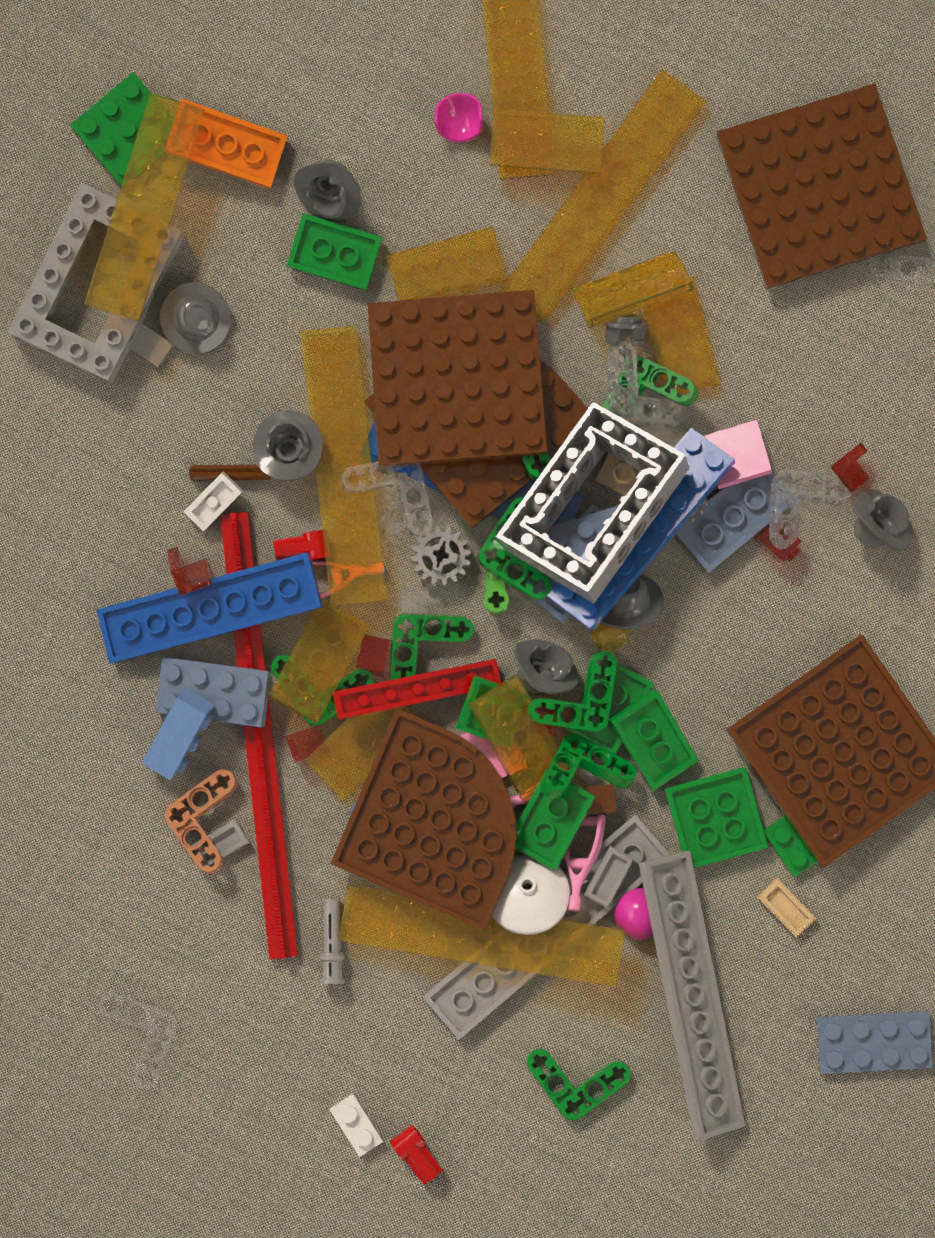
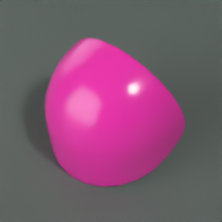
[435,93,483,142]
[614,888,653,940]

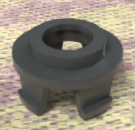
[603,313,649,347]

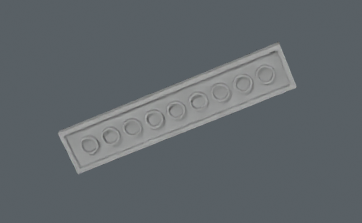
[423,814,670,1040]
[639,851,745,1141]

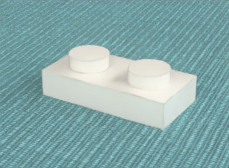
[184,471,243,531]
[329,1093,383,1157]

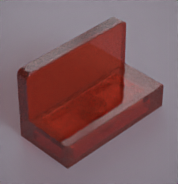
[167,547,212,595]

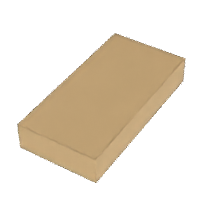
[757,878,817,938]

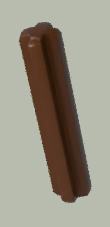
[189,465,271,481]

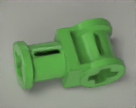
[484,558,509,614]

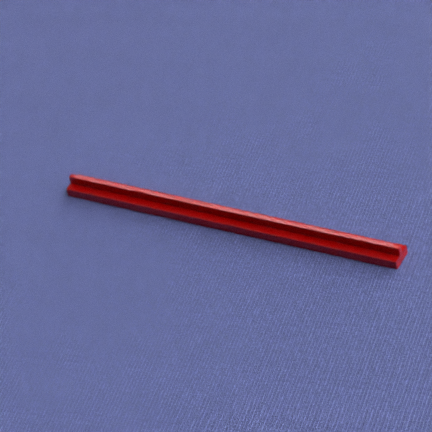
[220,512,298,959]

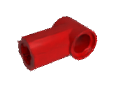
[273,530,331,561]
[390,1124,443,1185]

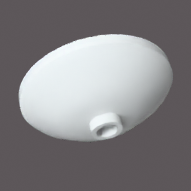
[492,854,570,935]

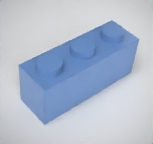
[142,687,215,780]

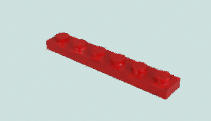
[332,659,502,720]

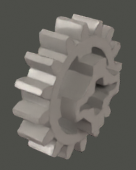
[411,526,471,587]

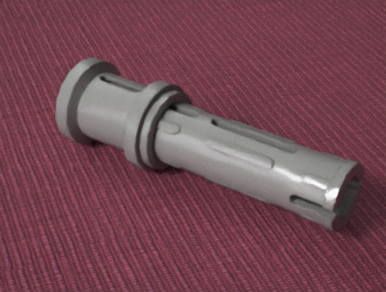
[320,899,345,984]

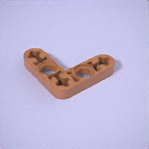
[165,769,237,874]

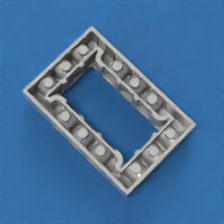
[8,182,185,385]
[496,402,690,604]

